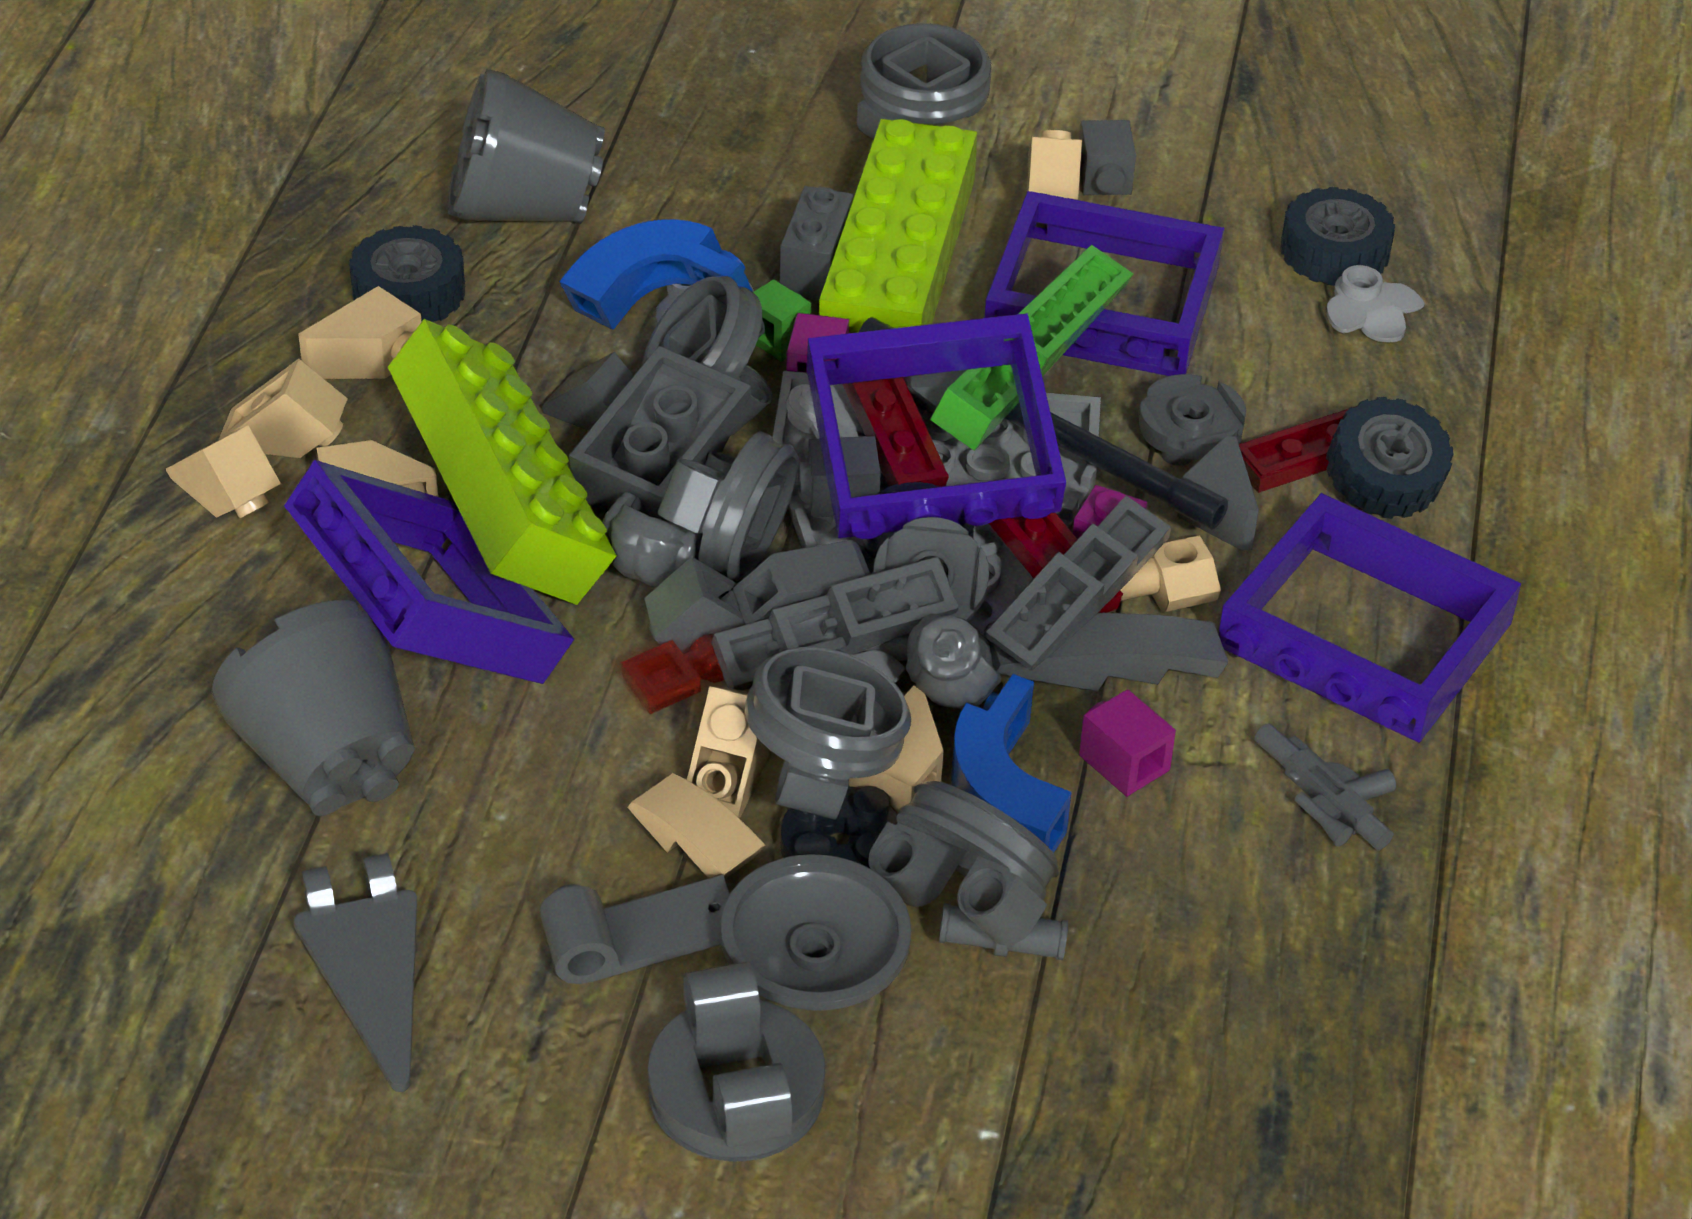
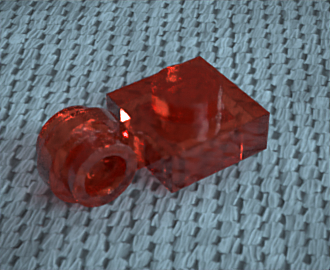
[621,634,725,714]

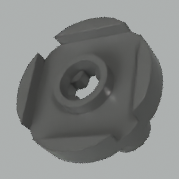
[1138,374,1246,466]
[873,517,989,622]

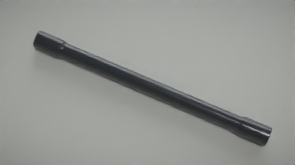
[859,317,1228,530]

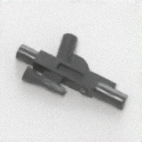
[1254,723,1396,850]

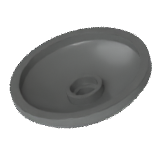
[720,854,911,1010]

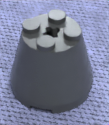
[447,69,605,224]
[212,600,415,816]

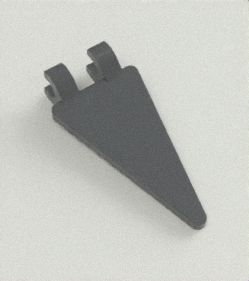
[294,853,417,1092]

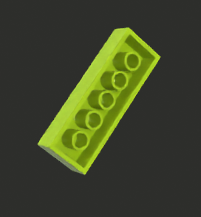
[819,119,977,333]
[388,319,617,605]

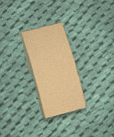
[627,773,765,879]

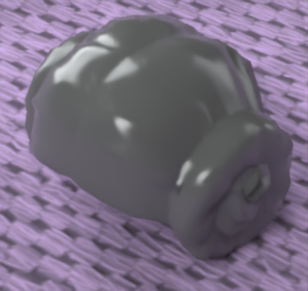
[602,492,703,588]
[905,613,1002,709]

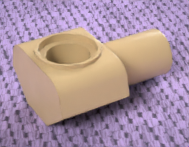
[1121,535,1221,613]

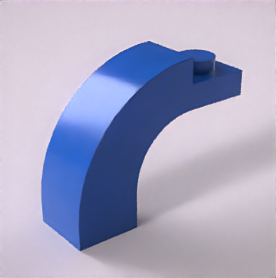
[559,219,753,330]
[951,674,1072,853]

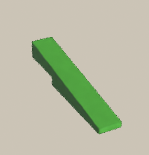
[930,245,1133,451]

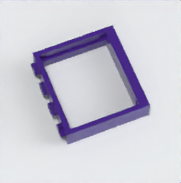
[984,191,1224,376]
[807,313,1066,539]
[284,460,574,684]
[1218,493,1521,743]

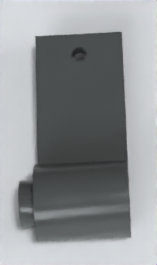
[540,875,730,984]

